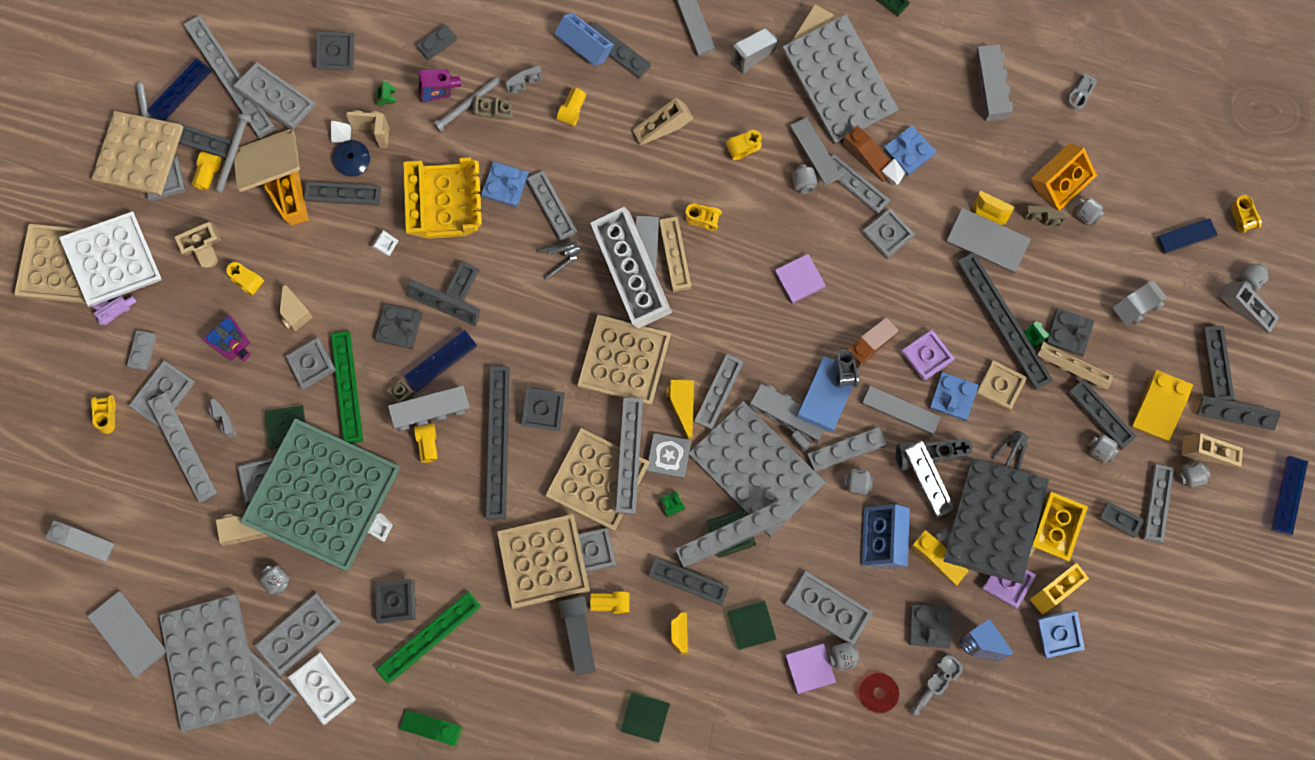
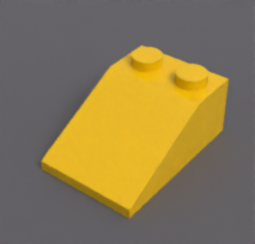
[1132,370,1193,442]
[1032,492,1088,562]

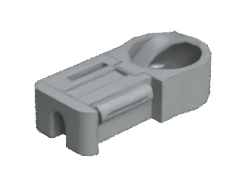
[1067,74,1097,111]

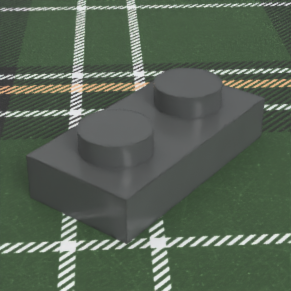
[417,24,457,61]
[445,261,479,302]
[1098,501,1144,538]

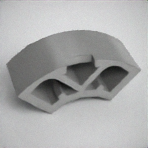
[1113,280,1167,326]

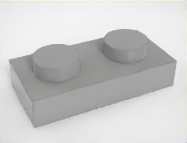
[127,331,157,372]

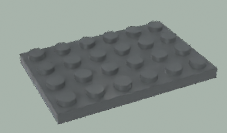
[943,458,1049,584]

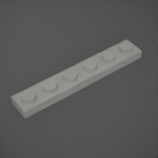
[148,392,218,504]
[616,398,643,515]

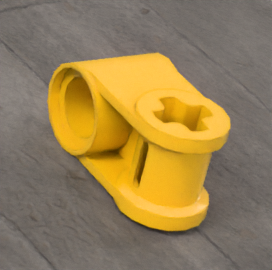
[725,130,762,161]
[1230,195,1262,234]
[685,203,722,231]
[226,262,264,296]
[91,395,116,434]

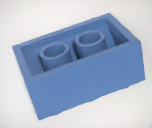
[862,504,910,568]
[959,619,1013,662]

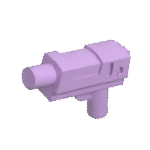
[91,296,137,325]

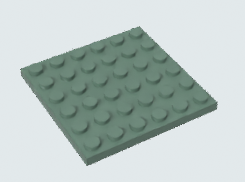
[240,418,401,573]

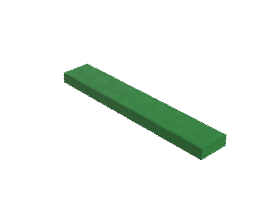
[331,331,364,444]
[376,591,481,685]

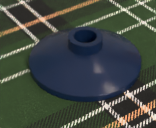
[333,140,370,177]

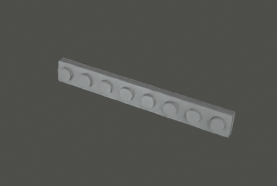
[184,15,275,138]

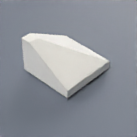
[331,121,352,143]
[881,159,905,185]
[370,230,399,256]
[368,513,393,542]

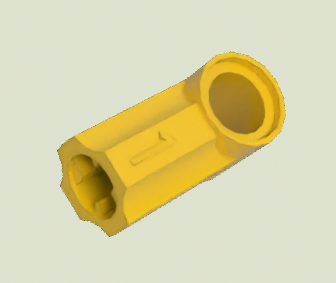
[557,88,586,126]
[192,152,221,191]
[414,423,438,463]
[590,592,630,614]

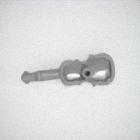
[911,655,963,716]

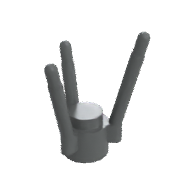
[537,240,580,280]
[992,430,1029,471]

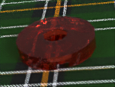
[859,673,899,714]

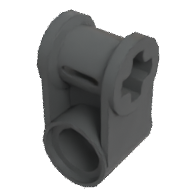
[833,350,859,388]

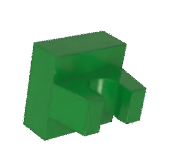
[376,81,396,106]
[1024,321,1050,348]
[659,491,685,518]

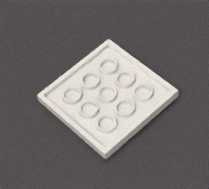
[59,212,162,307]

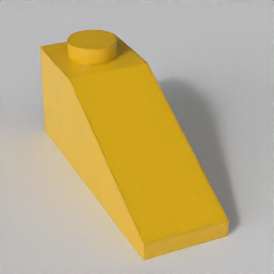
[666,380,694,440]
[910,530,968,586]
[1030,563,1089,615]

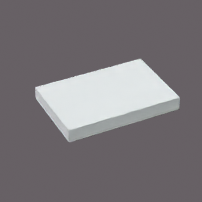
[288,652,357,725]

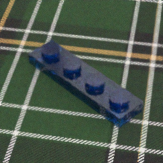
[147,58,212,121]
[404,330,477,392]
[1271,456,1308,536]

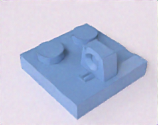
[884,126,936,176]
[481,162,529,208]
[929,372,979,421]
[1037,610,1085,658]

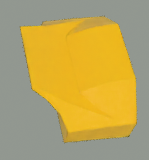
[972,191,1014,225]
[671,612,688,655]

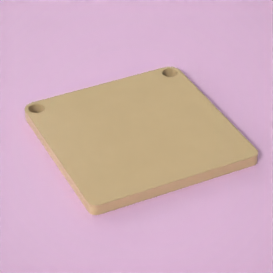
[234,129,300,192]

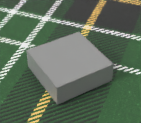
[791,430,810,453]

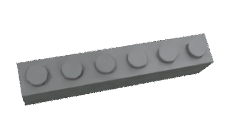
[676,499,792,569]

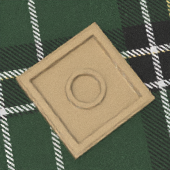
[976,360,1027,412]

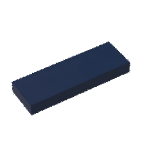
[1157,218,1218,254]

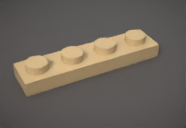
[659,217,692,292]
[1037,342,1113,390]

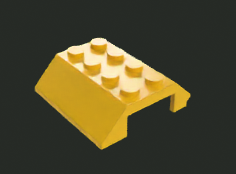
[403,157,482,239]

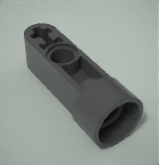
[896,439,973,471]
[558,597,596,676]

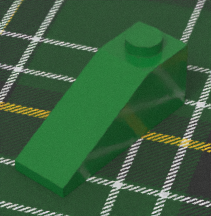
[400,710,464,747]

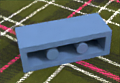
[554,13,614,66]

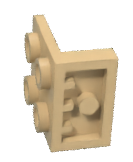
[346,110,390,149]

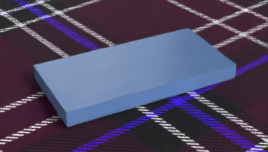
[797,356,859,433]

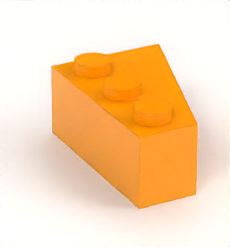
[263,171,309,226]

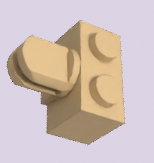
[175,222,222,268]

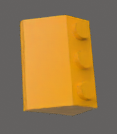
[1031,143,1097,211]

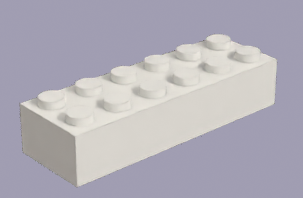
[590,207,672,328]

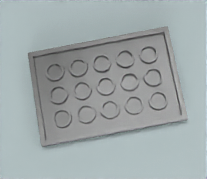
[782,15,899,144]
[689,401,826,537]
[159,594,261,733]

